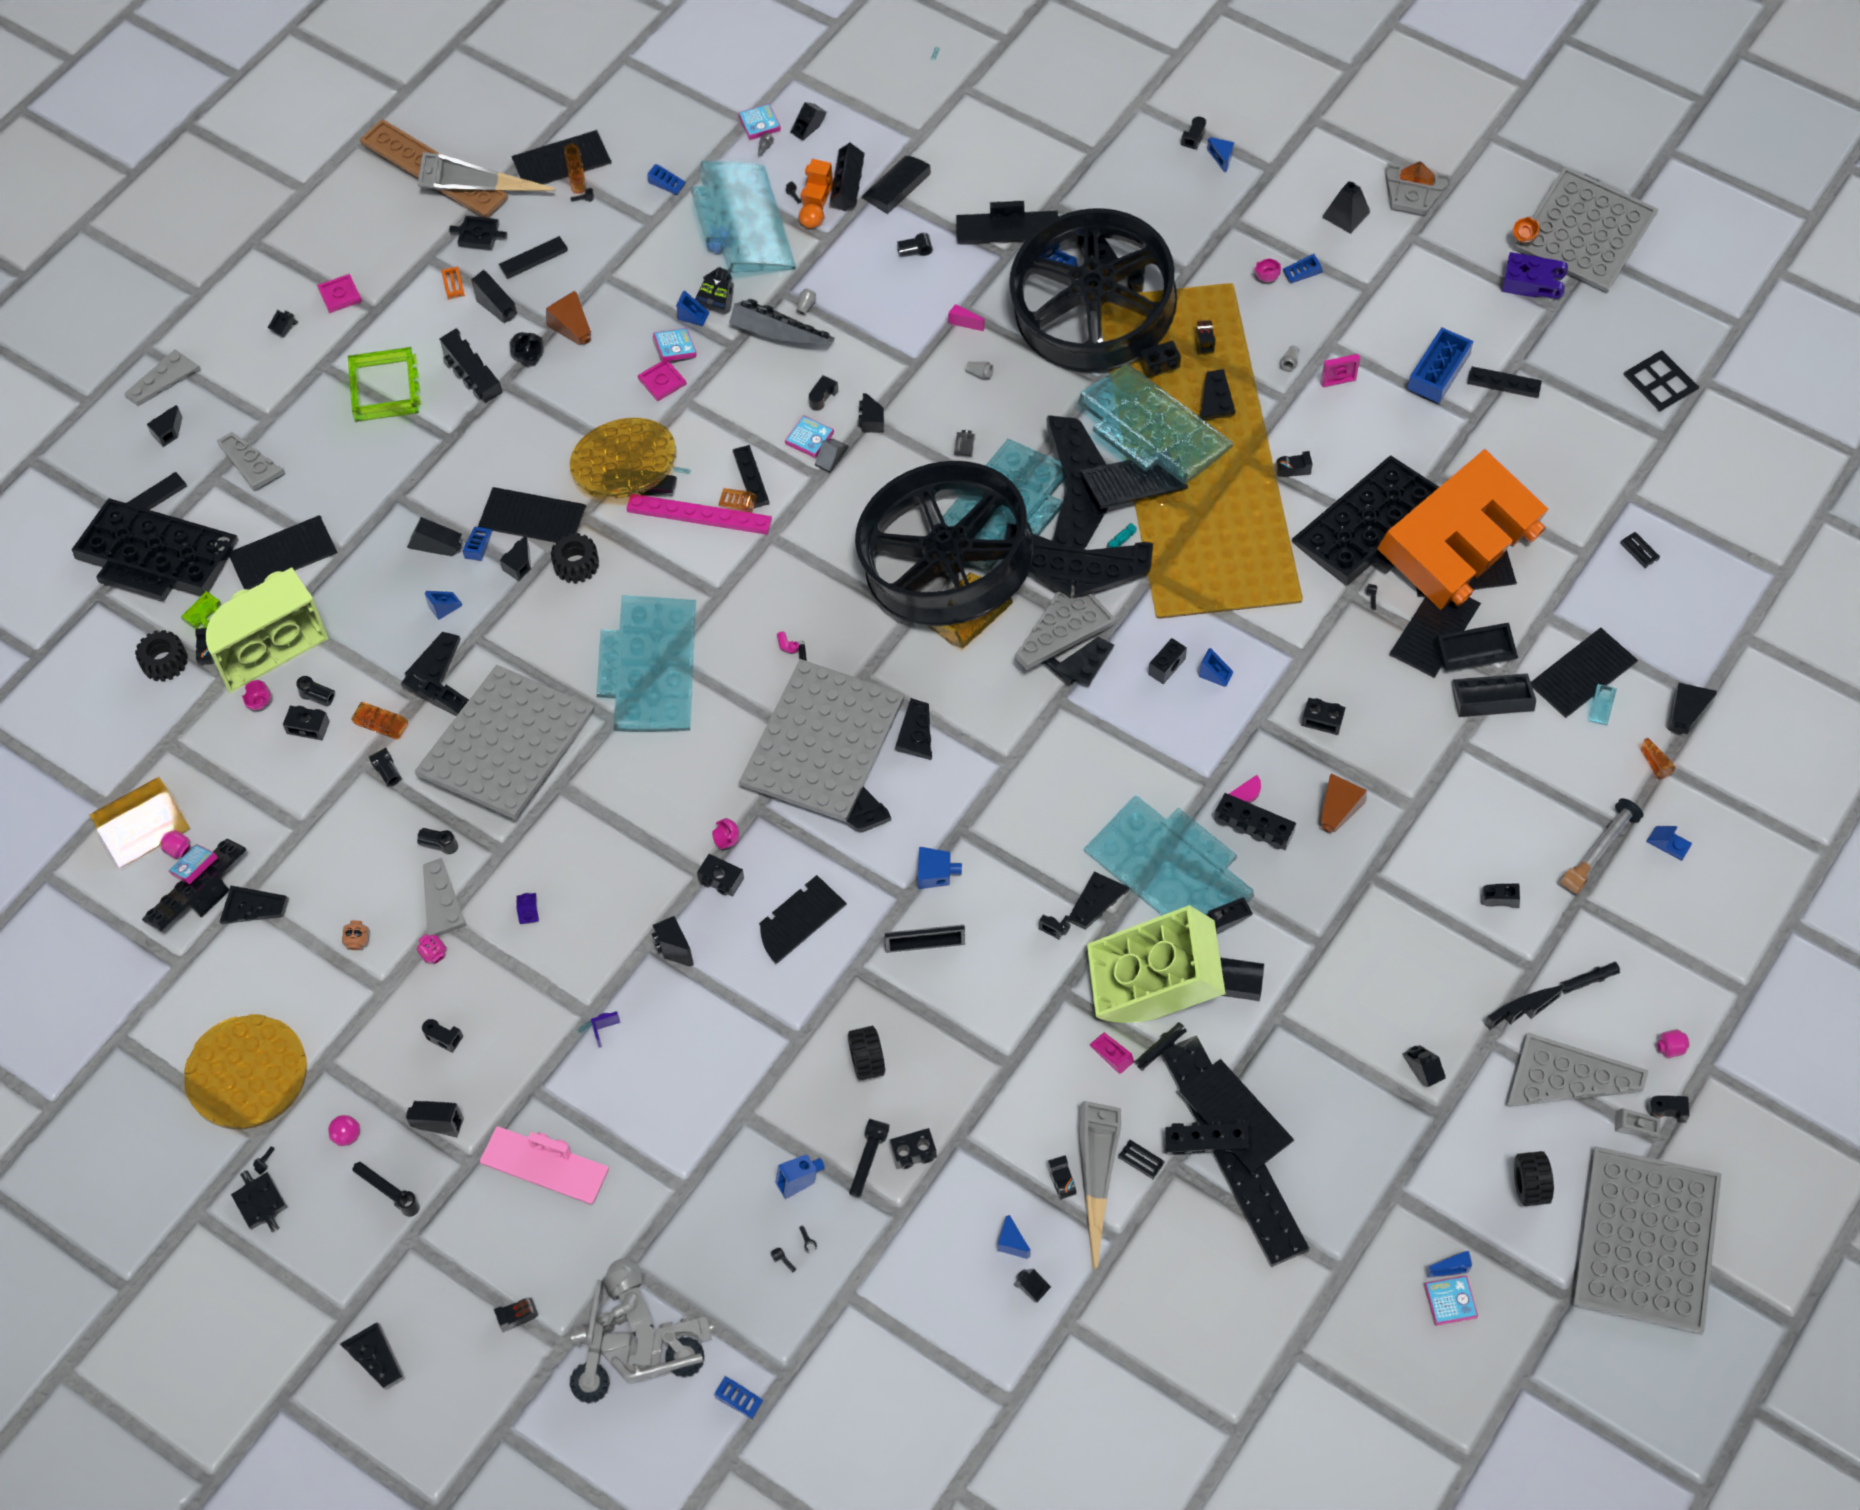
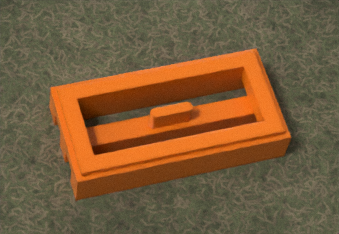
[441,266,465,300]

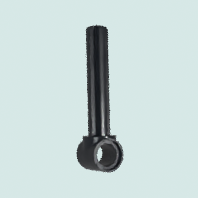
[849,1118,890,1198]
[352,1162,420,1217]

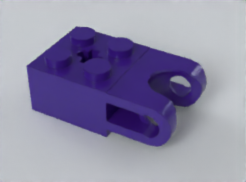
[1502,252,1568,299]

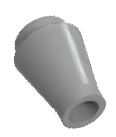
[796,289,816,316]
[1281,346,1299,371]
[966,361,994,379]

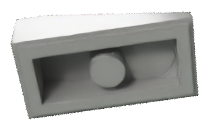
[1615,1108,1660,1138]

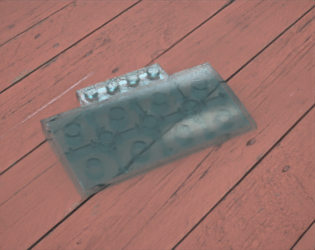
[691,161,796,273]
[1078,363,1233,484]
[927,439,1066,574]
[596,595,696,732]
[1083,795,1254,915]

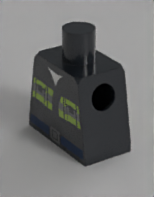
[695,267,734,311]

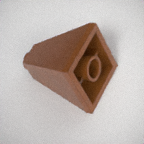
[546,290,591,345]
[1321,773,1367,833]

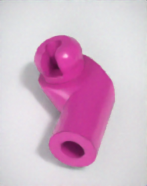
[777,631,799,654]

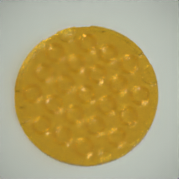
[570,418,677,499]
[184,1014,307,1129]

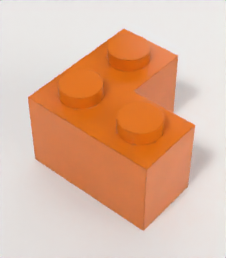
[800,158,833,210]

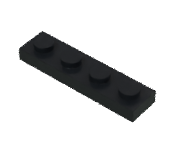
[1468,366,1542,398]

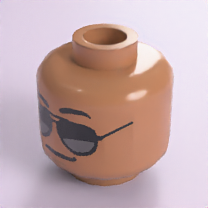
[342,920,369,950]

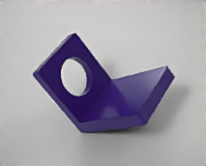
[591,1011,620,1048]

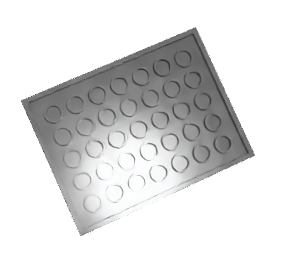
[739,659,905,822]
[415,665,594,819]
[1573,1146,1722,1335]

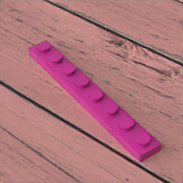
[626,494,772,535]

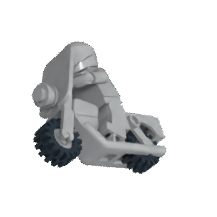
[570,1259,715,1404]

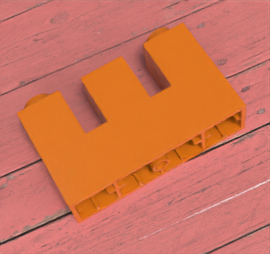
[1377,449,1549,610]

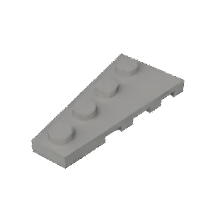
[124,350,201,406]
[216,432,285,491]
[423,858,467,936]

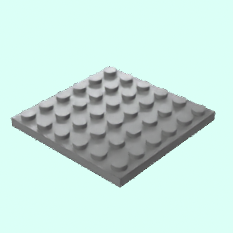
[1514,166,1658,293]

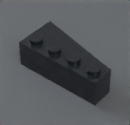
[439,328,503,403]

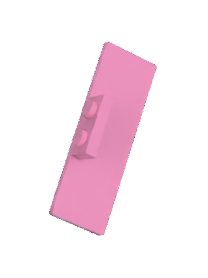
[480,1127,609,1205]

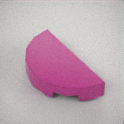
[1229,775,1261,803]

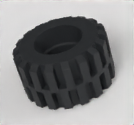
[551,533,599,583]
[135,630,188,682]
[848,1025,885,1081]
[1514,1151,1554,1206]

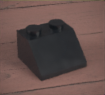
[651,916,694,967]

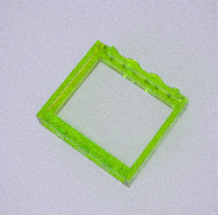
[348,347,421,422]

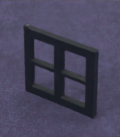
[1623,350,1699,411]

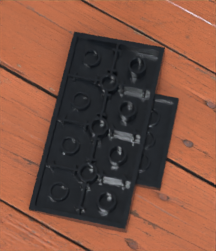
[1292,455,1439,585]
[71,498,238,601]

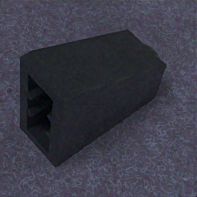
[471,270,517,324]
[407,517,463,556]
[1668,683,1717,734]
[406,1101,464,1138]

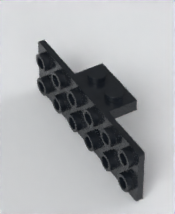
[956,201,1058,244]
[142,839,246,931]

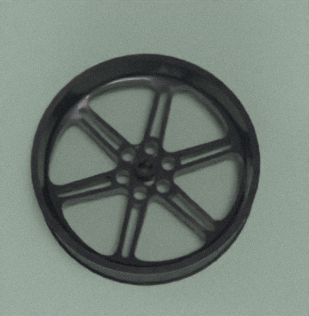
[1009,208,1177,372]
[855,461,1035,626]

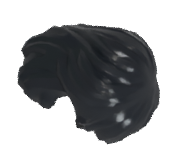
[509,332,544,365]

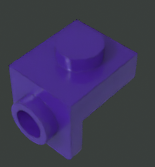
[516,893,539,924]

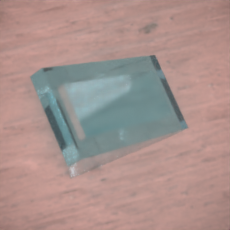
[1588,684,1617,725]

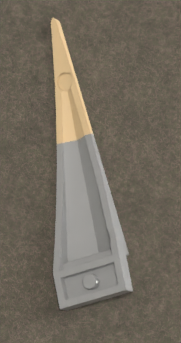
[418,152,555,191]
[1079,1101,1121,1270]

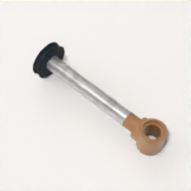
[1560,798,1643,895]

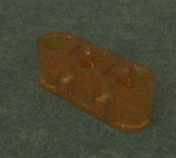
[564,144,586,194]
[351,702,408,739]

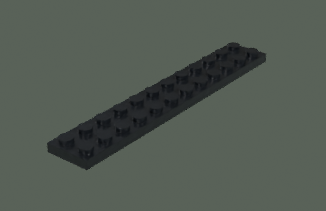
[1161,1035,1310,1268]

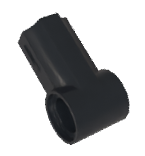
[897,233,933,256]
[296,676,335,706]
[368,748,402,786]
[417,828,458,854]

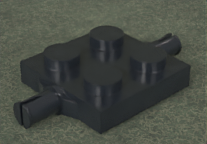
[449,215,508,250]
[231,1170,287,1232]

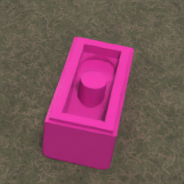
[948,304,985,331]
[1090,1032,1134,1074]

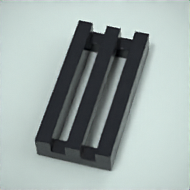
[1620,532,1660,569]
[1118,1139,1165,1180]

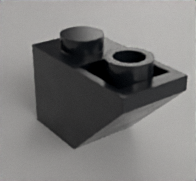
[790,102,827,140]
[859,393,884,433]
[147,405,183,447]
[500,536,531,581]
[1403,1045,1446,1087]

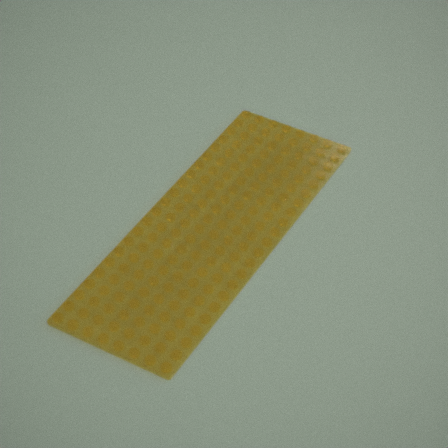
[1102,283,1303,619]

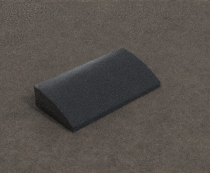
[862,156,931,215]
[1434,622,1518,672]
[1453,673,1536,717]
[884,924,965,953]
[1220,957,1264,1001]

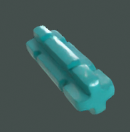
[1107,523,1137,548]

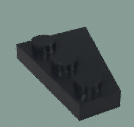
[1200,369,1236,421]
[405,632,461,684]
[1056,637,1114,686]
[895,698,932,760]
[1069,871,1130,930]
[220,885,289,924]
[340,1322,405,1390]

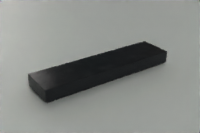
[499,236,568,279]
[732,445,770,509]
[116,472,187,522]

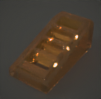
[718,488,757,513]
[1640,738,1676,780]

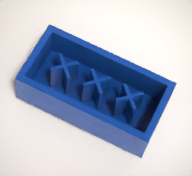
[1407,327,1474,403]

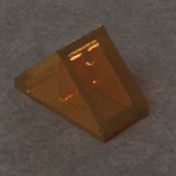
[1400,161,1435,186]

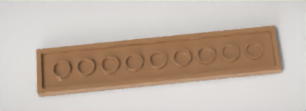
[360,119,508,218]

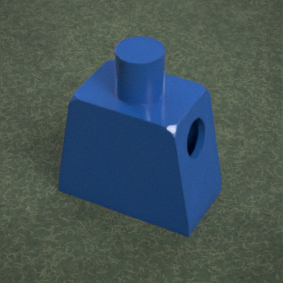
[918,847,962,889]
[775,1154,825,1199]

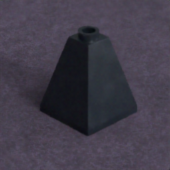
[1322,181,1370,234]

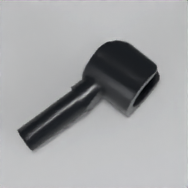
[785,181,801,204]
[570,188,594,202]
[1366,584,1378,610]
[253,1146,275,1175]
[799,1225,817,1253]
[771,1248,796,1272]

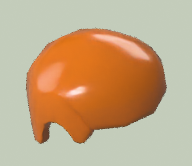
[798,204,825,229]
[1512,217,1540,243]

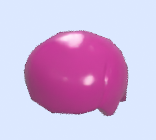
[1254,258,1281,282]
[242,680,271,710]
[712,818,739,850]
[328,1115,360,1146]

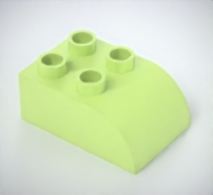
[206,567,329,693]
[1087,905,1225,1023]

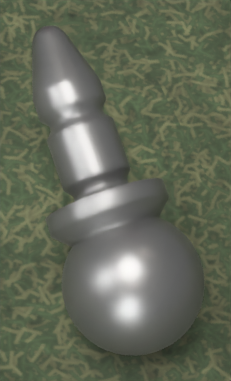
[758,133,774,153]

